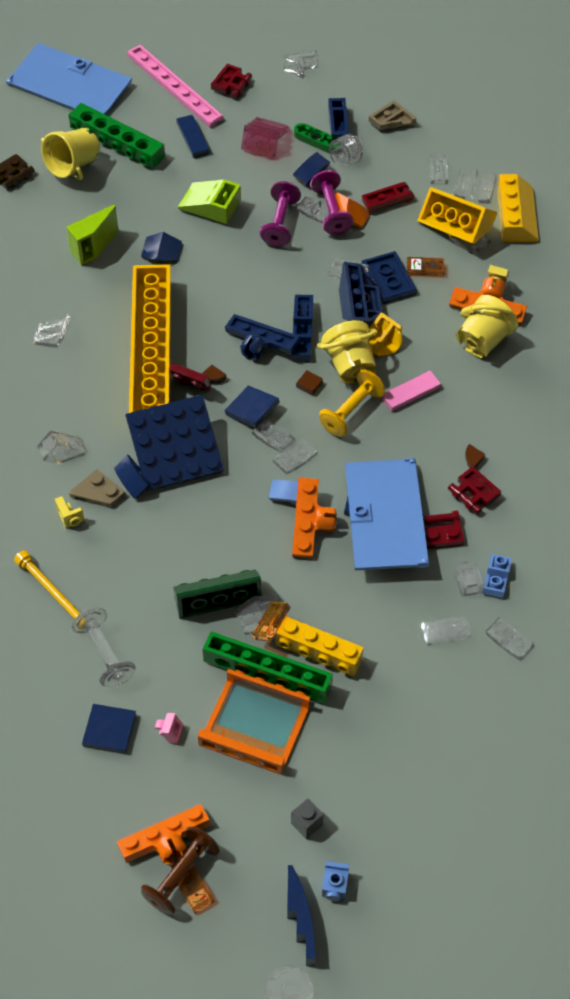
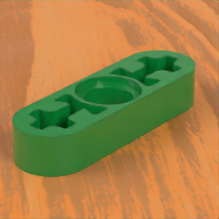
[294,123,339,154]

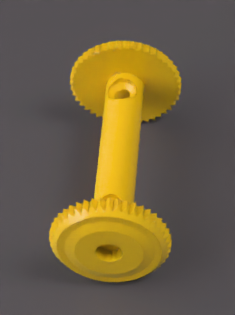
[319,370,385,437]

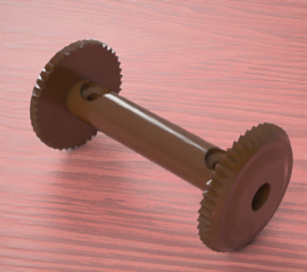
[141,826,220,914]

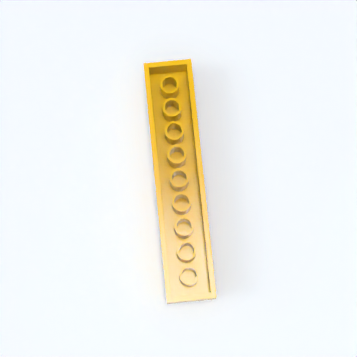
[129,265,172,413]

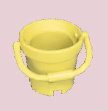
[41,128,100,180]
[456,295,519,358]
[317,320,377,384]

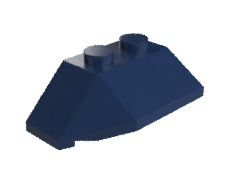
[339,262,383,324]

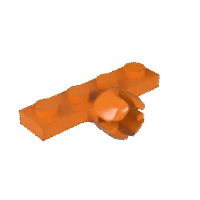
[449,277,527,325]
[292,477,337,559]
[116,804,211,866]

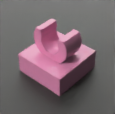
[155,713,184,744]

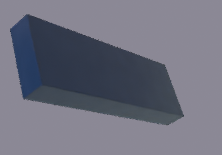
[176,114,209,158]

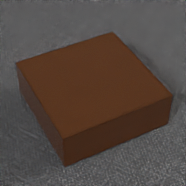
[296,370,323,395]

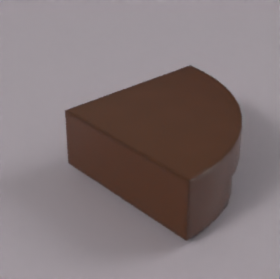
[202,365,226,383]
[465,444,485,468]

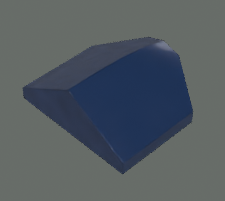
[141,232,182,262]

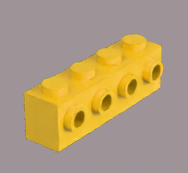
[275,616,364,677]

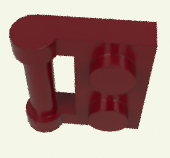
[422,510,464,549]

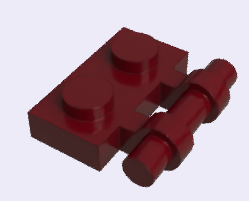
[211,63,252,99]
[169,362,212,392]
[448,466,501,514]

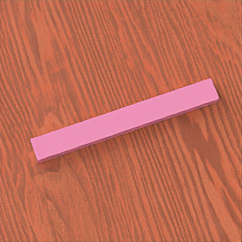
[127,45,224,128]

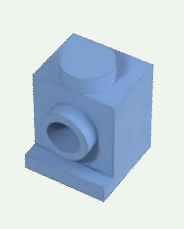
[322,861,349,901]

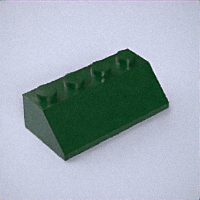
[173,569,262,619]

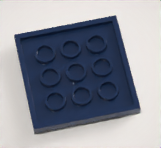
[125,395,224,492]

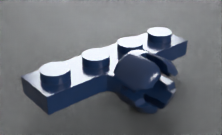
[225,314,300,361]

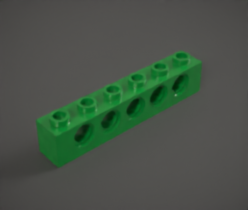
[68,103,165,169]
[202,631,333,704]

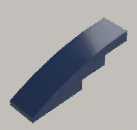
[292,295,314,361]
[287,865,316,966]

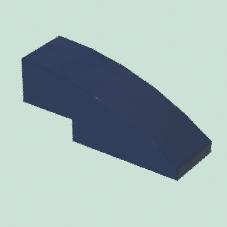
[328,98,349,137]

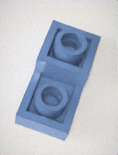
[268,480,298,505]
[482,554,512,598]

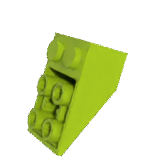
[178,180,241,224]
[66,204,119,265]

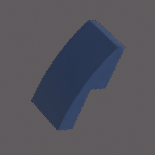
[293,152,330,187]
[114,454,151,499]

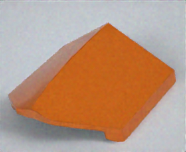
[335,192,369,228]

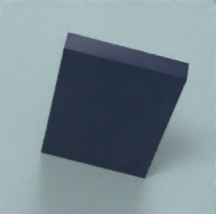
[361,251,417,304]

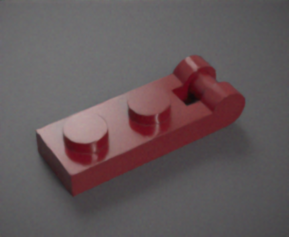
[362,182,414,212]

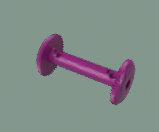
[310,170,354,235]
[259,181,301,247]

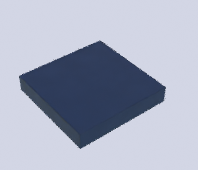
[225,385,280,428]
[82,704,136,754]

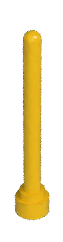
[14,550,85,624]

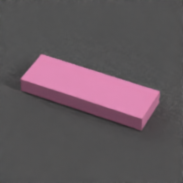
[381,371,441,411]

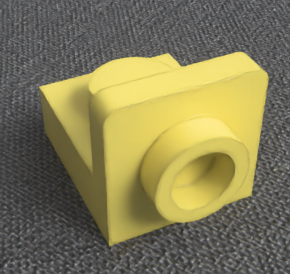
[488,265,509,287]
[55,496,85,528]

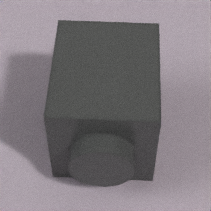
[291,798,324,839]

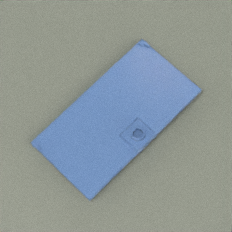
[6,43,132,115]
[345,458,430,571]

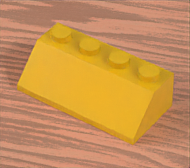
[497,174,539,242]
[417,187,498,244]

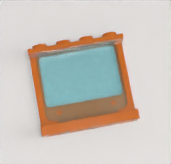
[198,669,310,775]

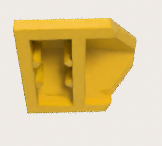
[369,312,402,357]

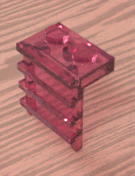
[241,117,290,158]

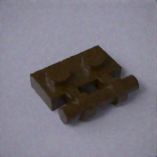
[0,154,35,189]

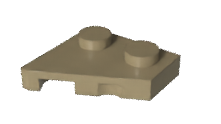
[368,101,417,130]
[69,469,126,508]

